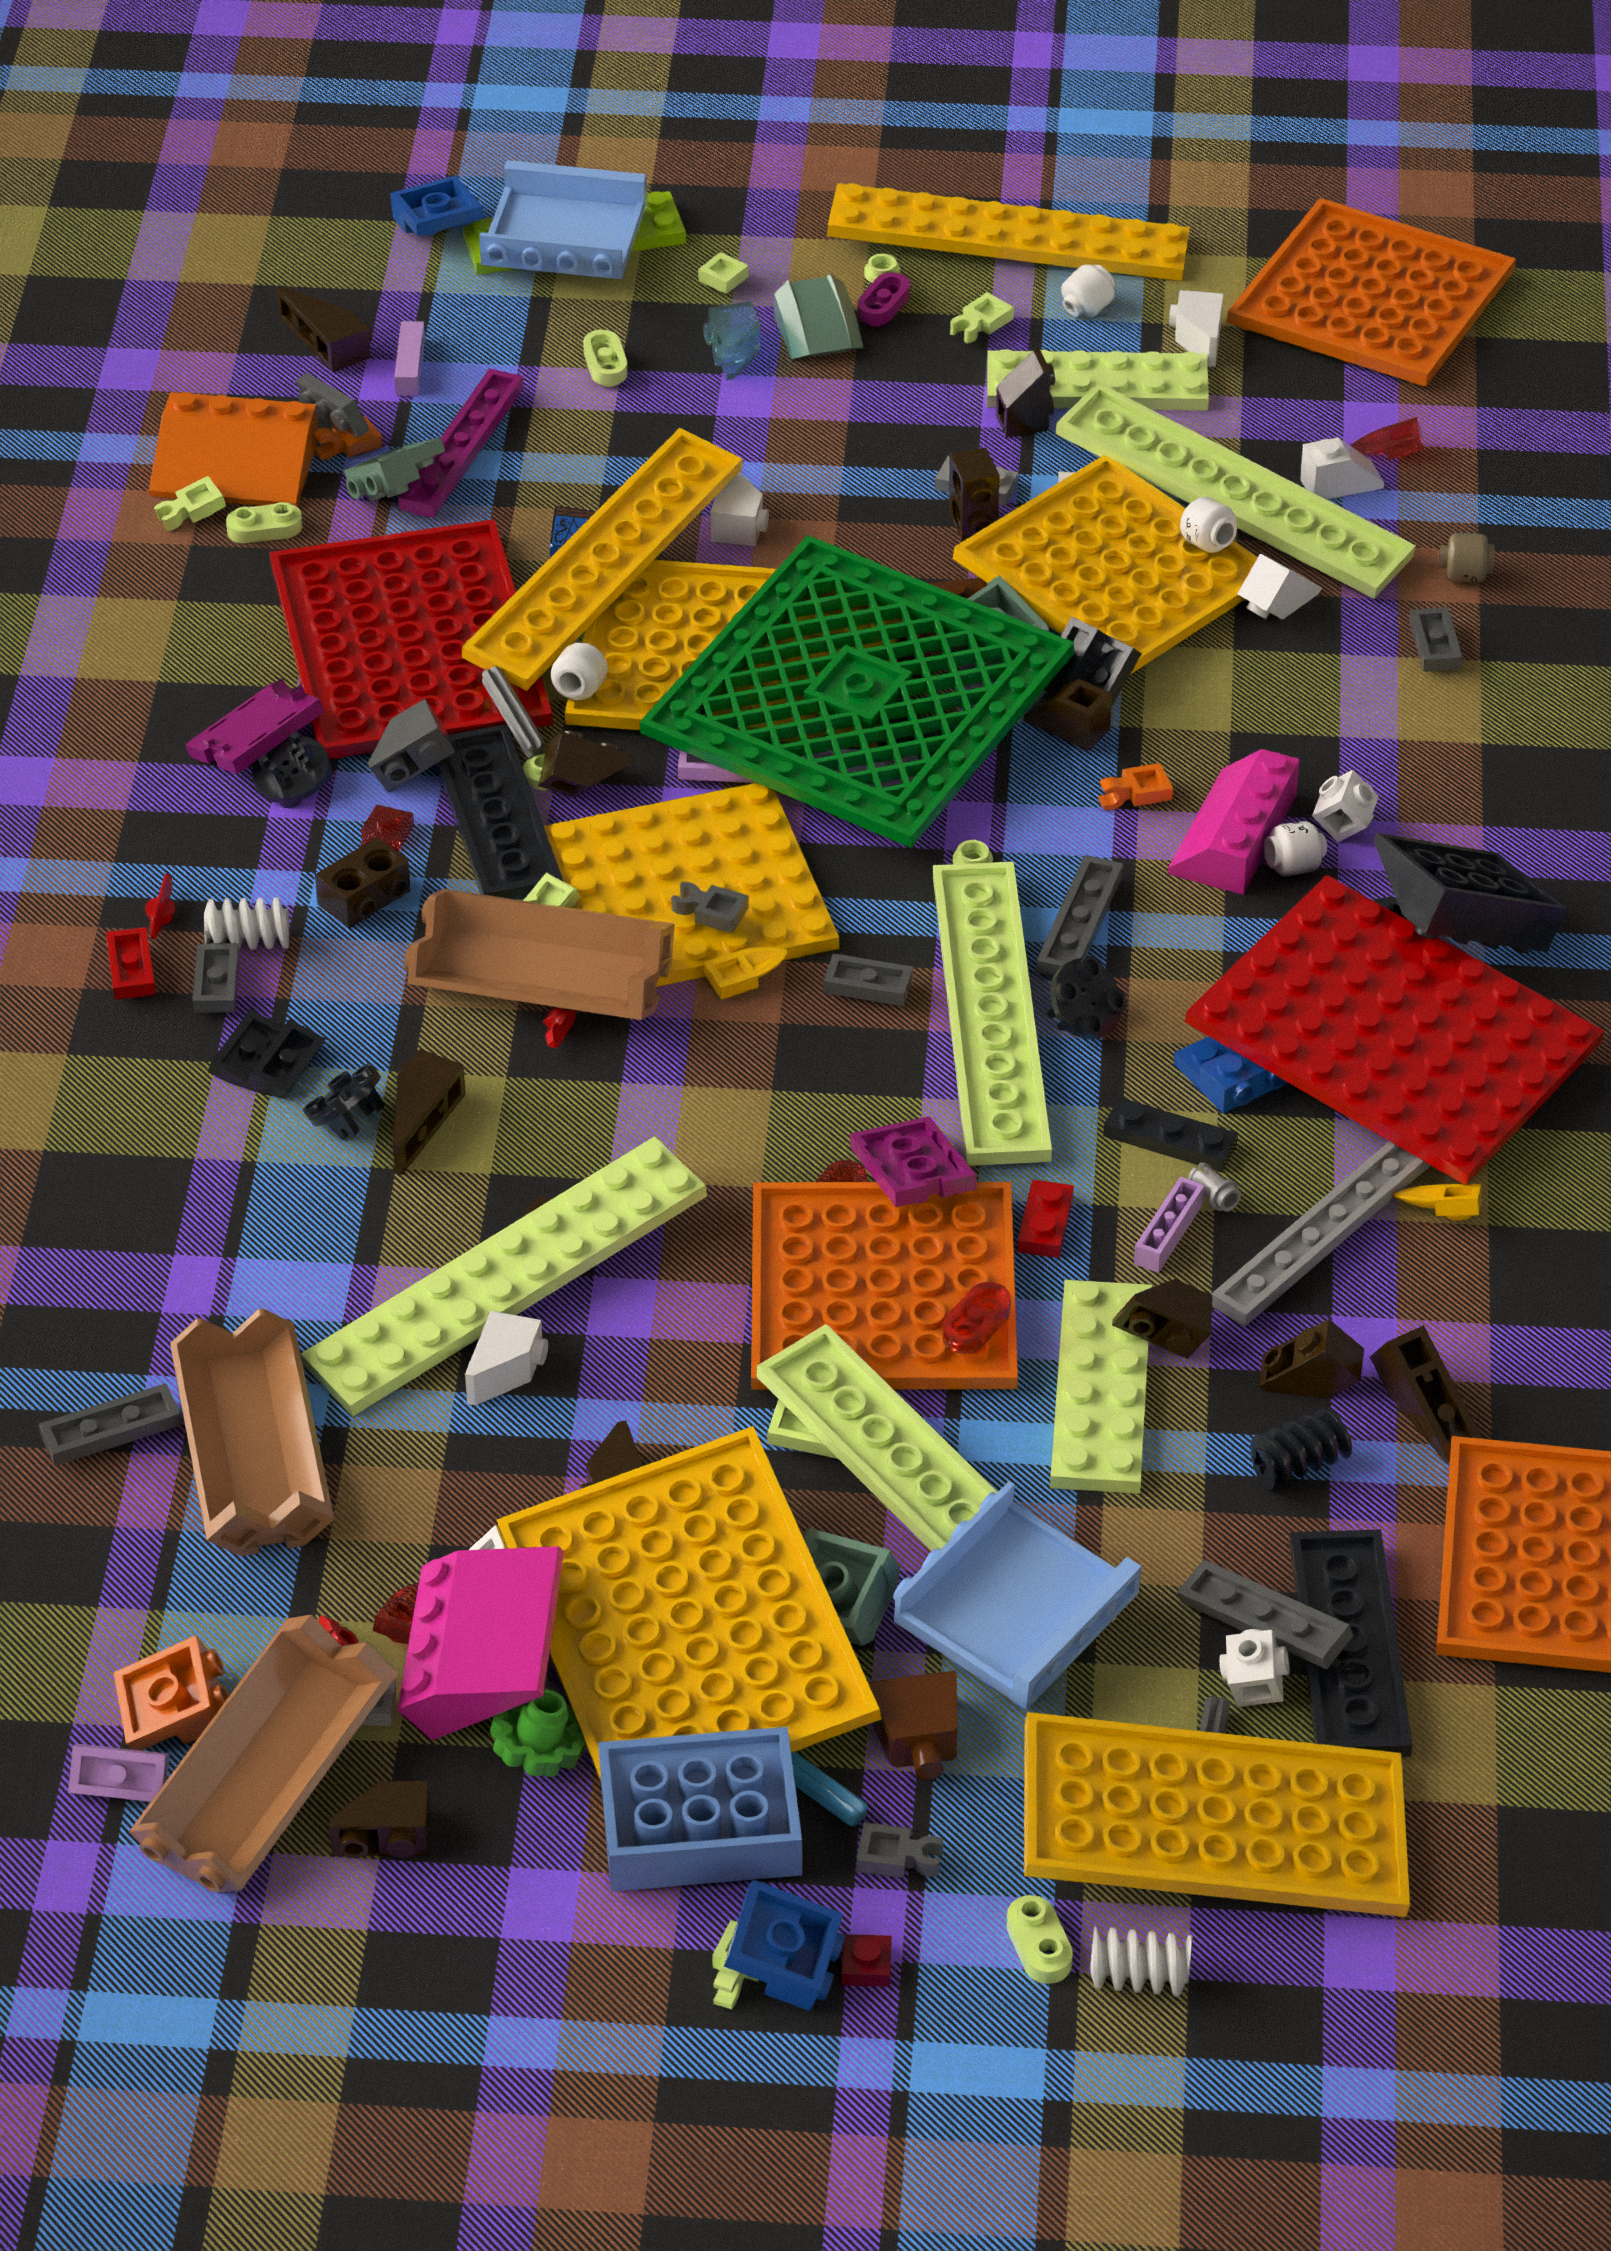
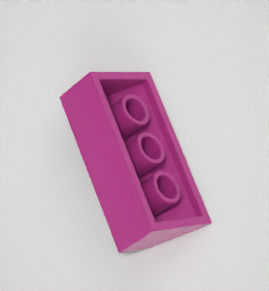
[1168,749,1300,895]

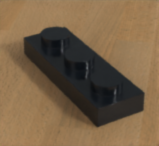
[1103,1097,1238,1172]

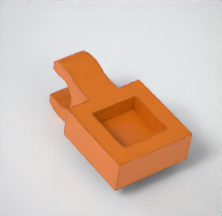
[314,416,382,460]
[1098,763,1173,810]

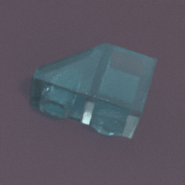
[704,301,760,380]

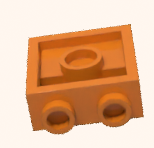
[113,1635,229,1751]

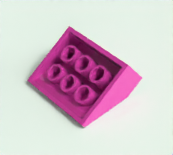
[397,1546,564,1741]

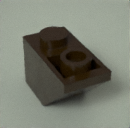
[996,349,1055,438]
[1023,679,1112,750]
[538,731,634,798]
[1112,1279,1213,1359]
[1259,1319,1364,1398]
[329,1781,430,1858]

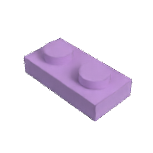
[68,1744,170,1802]

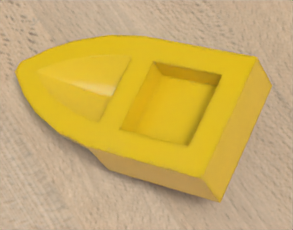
[704,947,788,1000]
[1393,1184,1482,1221]

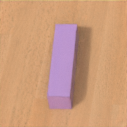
[394,321,425,396]
[1134,1176,1205,1273]

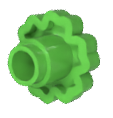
[490,1689,586,1777]

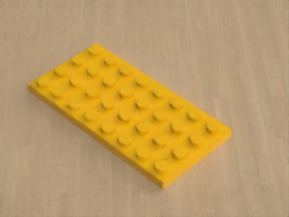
[1024,1712,1410,1917]

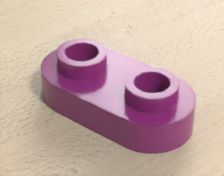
[857,273,910,327]

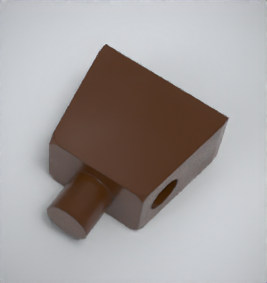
[868,1670,957,1780]

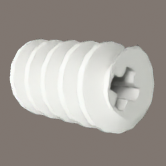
[204,897,289,950]
[1091,1926,1192,1997]

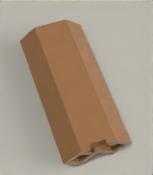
[404,889,675,1020]
[170,1308,334,1556]
[129,1615,398,1892]

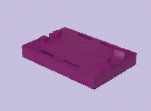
[185,677,325,774]
[850,1116,977,1207]

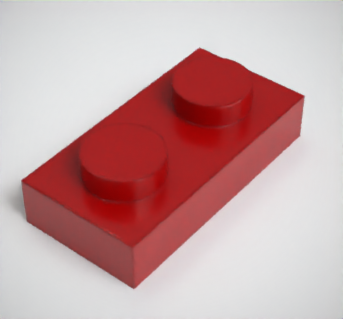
[105,927,156,1000]
[1017,1179,1074,1258]

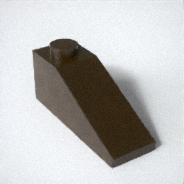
[276,286,372,373]
[392,1049,466,1175]
[1370,1325,1483,1463]

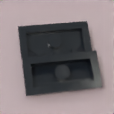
[1044,617,1142,708]
[208,1009,326,1097]

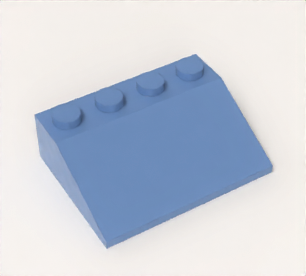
[598,1727,802,1892]

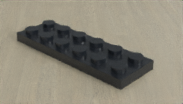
[436,724,563,900]
[1289,1529,1412,1757]

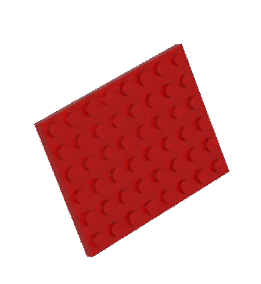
[270,519,553,759]
[1185,875,1604,1185]

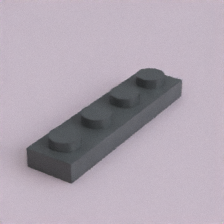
[1036,855,1123,976]
[1177,1559,1354,1669]

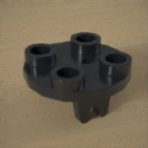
[252,731,333,808]
[1047,956,1127,1040]
[302,1063,385,1140]

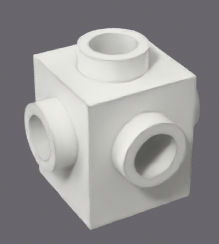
[1312,770,1379,842]
[1220,1629,1290,1707]

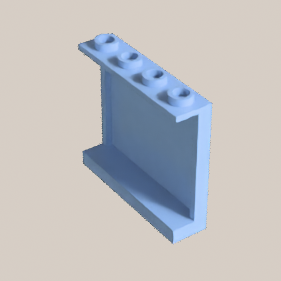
[479,160,647,280]
[893,1481,1142,1710]

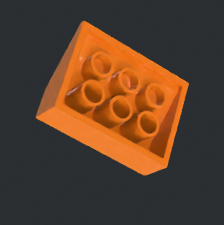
[149,392,318,507]

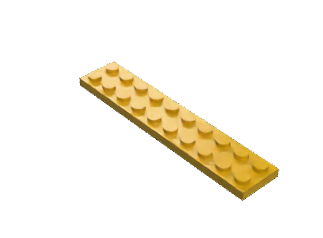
[827,183,1190,281]
[462,428,743,691]

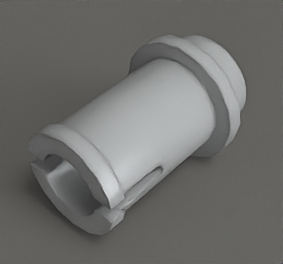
[1188,1162,1241,1212]

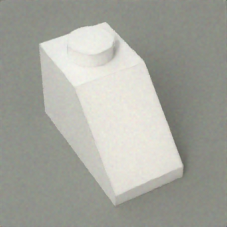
[1169,290,1223,367]
[1300,438,1384,500]
[711,472,769,547]
[1238,553,1322,619]
[465,1311,548,1405]

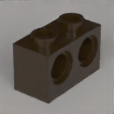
[949,447,1000,541]
[315,837,411,929]

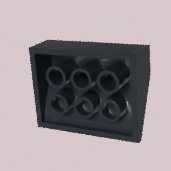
[1374,833,1567,954]

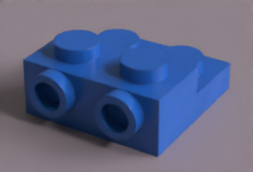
[390,175,484,237]
[1174,1036,1288,1114]
[724,1879,845,2011]

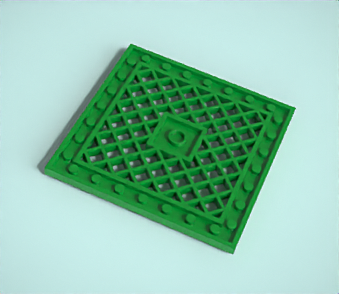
[640,535,1074,848]

